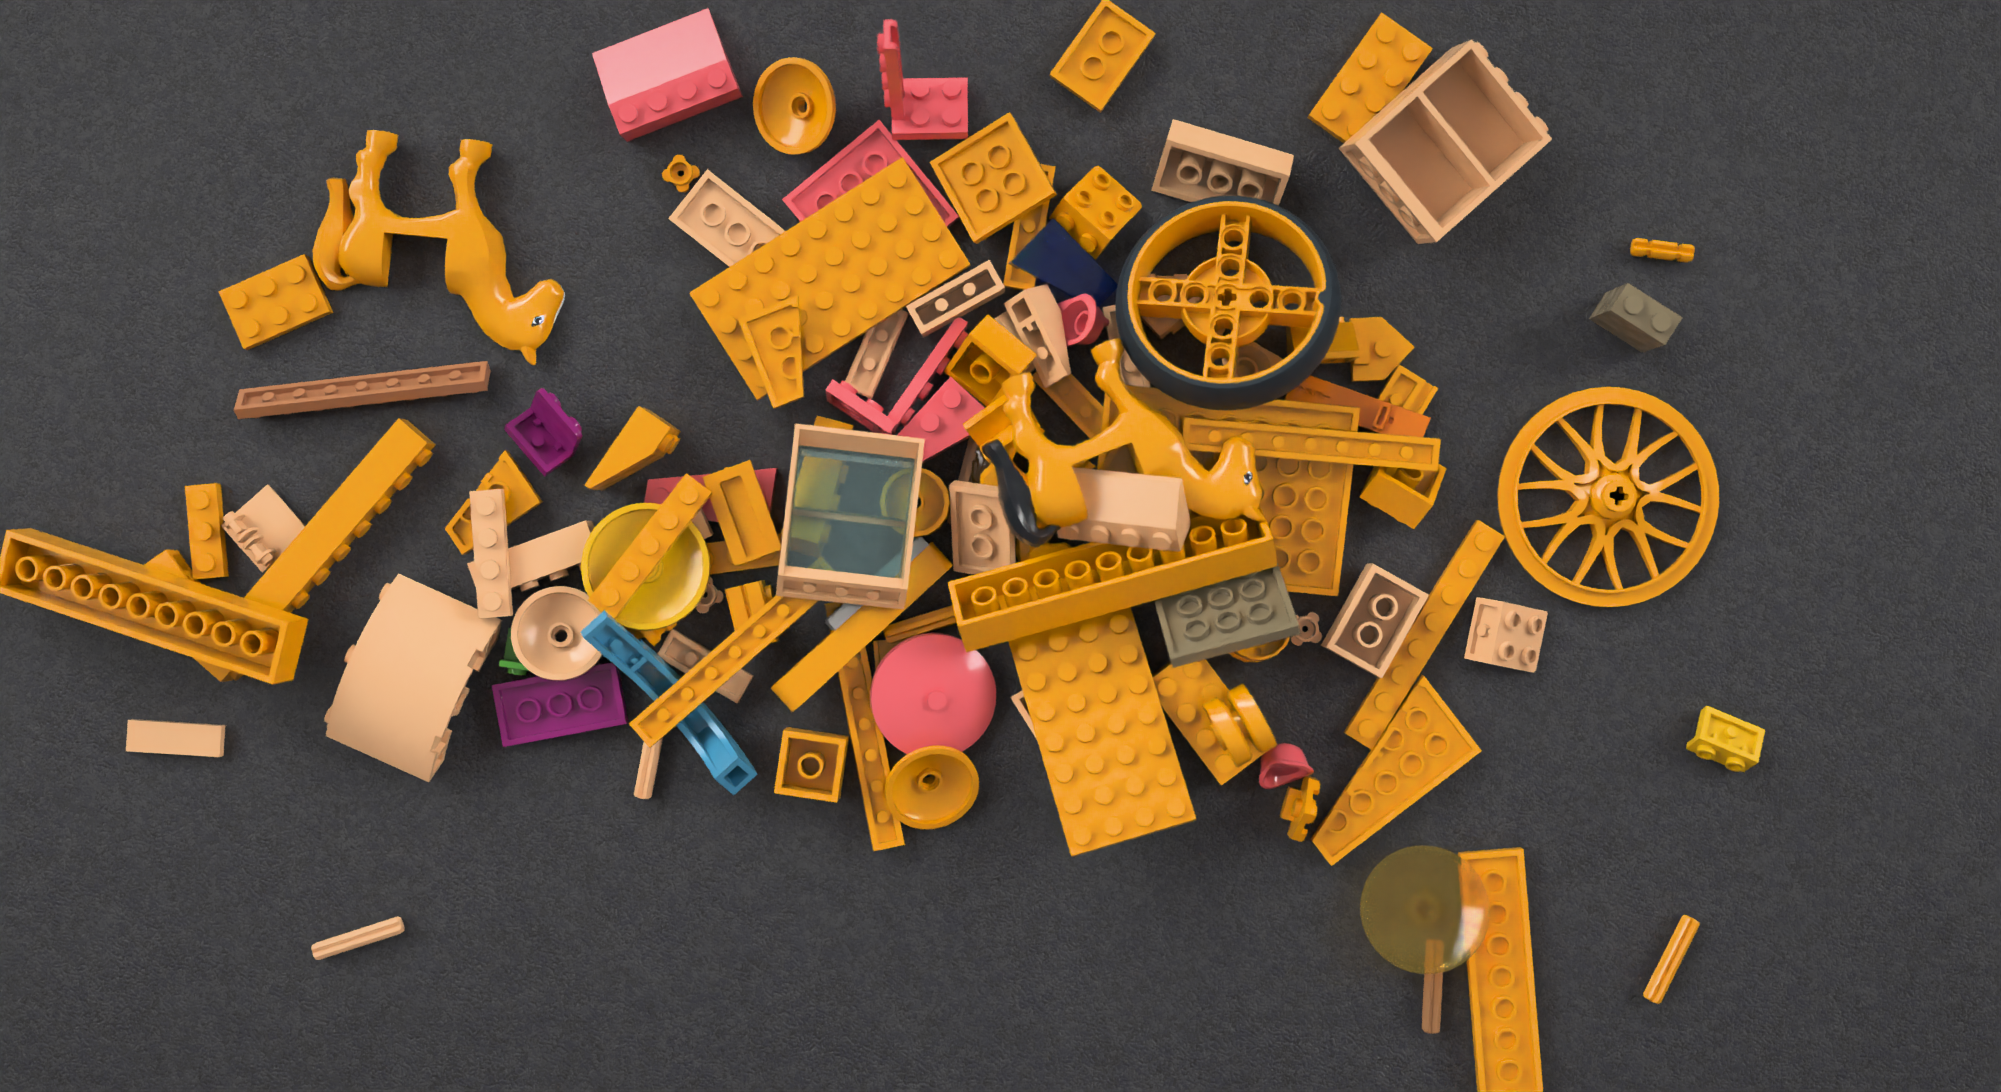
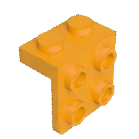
[1049,166,1142,260]

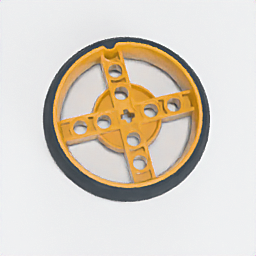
[1115,196,1341,410]

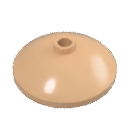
[511,586,603,681]

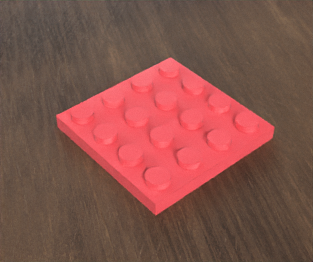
[782,120,959,228]

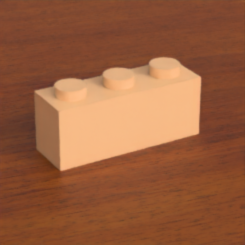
[906,260,1005,338]

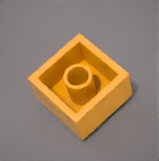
[944,315,1037,407]
[774,727,849,803]

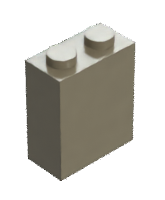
[1589,283,1683,352]

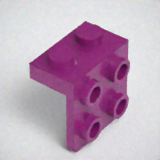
[504,388,582,477]

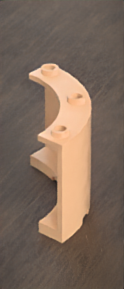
[324,574,502,782]

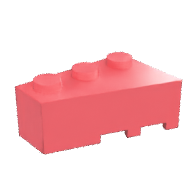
[897,377,985,464]

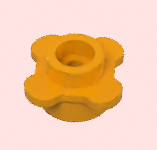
[662,155,700,193]

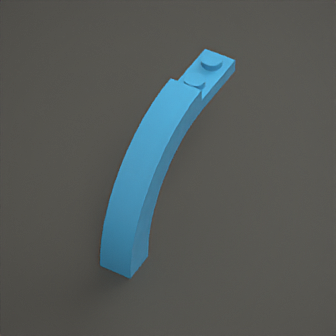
[581,610,757,795]

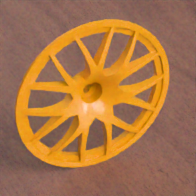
[1498,387,1719,607]

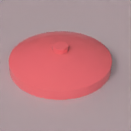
[870,633,996,754]

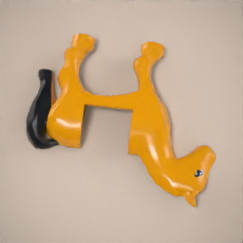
[982,338,1265,547]

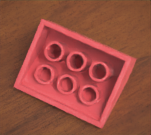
[592,8,743,142]

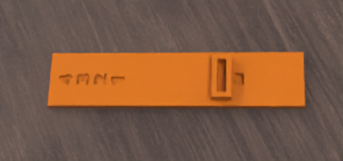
[1285,375,1431,437]

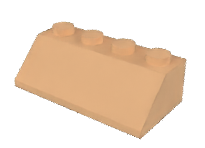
[1151,119,1294,206]
[1057,467,1191,552]

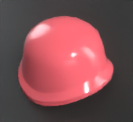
[1259,743,1314,789]

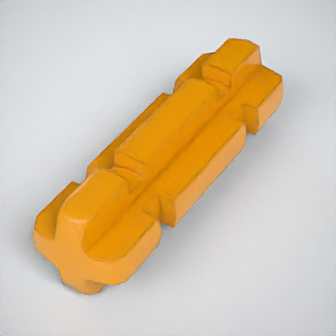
[1630,238,1695,263]

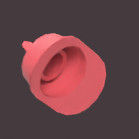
[1058,294,1109,347]

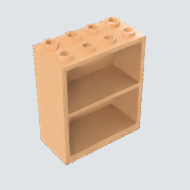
[1339,39,1552,244]

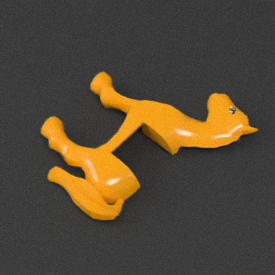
[313,130,565,366]

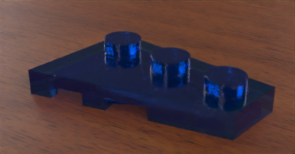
[1008,218,1118,307]

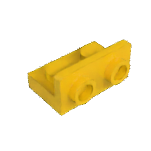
[1686,706,1765,772]

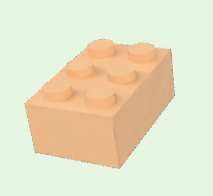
[1321,563,1429,678]

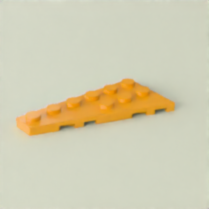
[1311,675,1482,866]

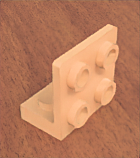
[1464,597,1548,673]

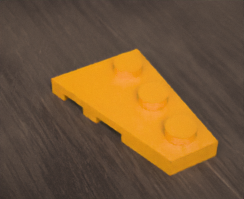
[738,295,804,409]

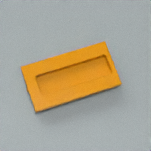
[702,460,781,566]

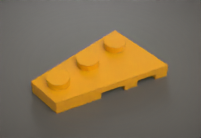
[445,450,543,555]

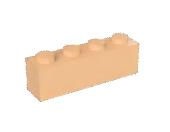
[467,520,595,592]

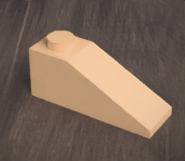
[1004,284,1071,388]

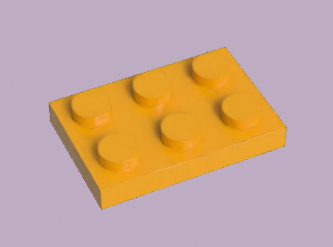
[1049,0,1156,113]
[219,254,333,350]

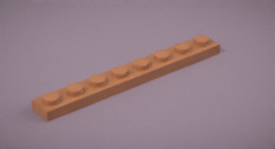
[234,361,491,419]

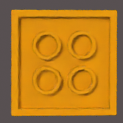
[930,112,1057,244]

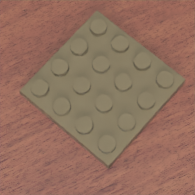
[1154,562,1301,668]

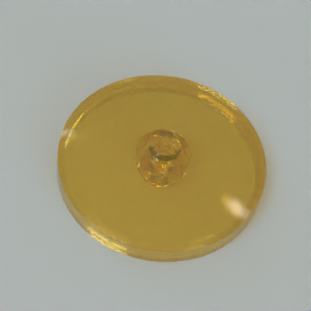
[1360,845,1490,974]

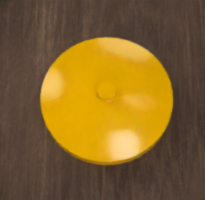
[581,503,711,630]

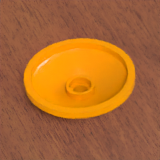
[753,58,836,154]
[885,746,979,829]

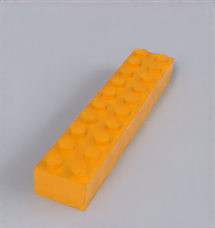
[948,505,1278,652]
[0,528,308,684]

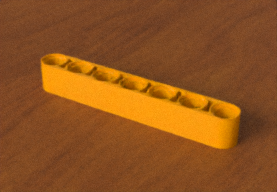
[771,542,953,712]

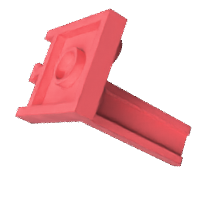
[877,20,968,140]
[826,318,968,435]

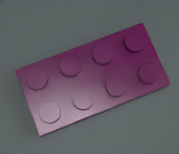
[491,663,629,747]

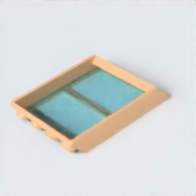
[776,424,924,610]

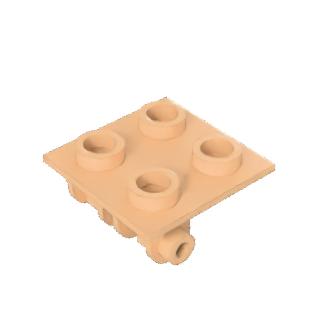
[221,484,305,573]

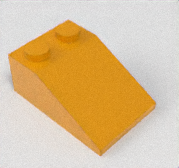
[585,406,681,491]

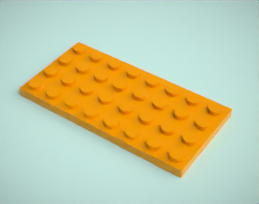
[689,157,971,400]
[1008,607,1196,857]

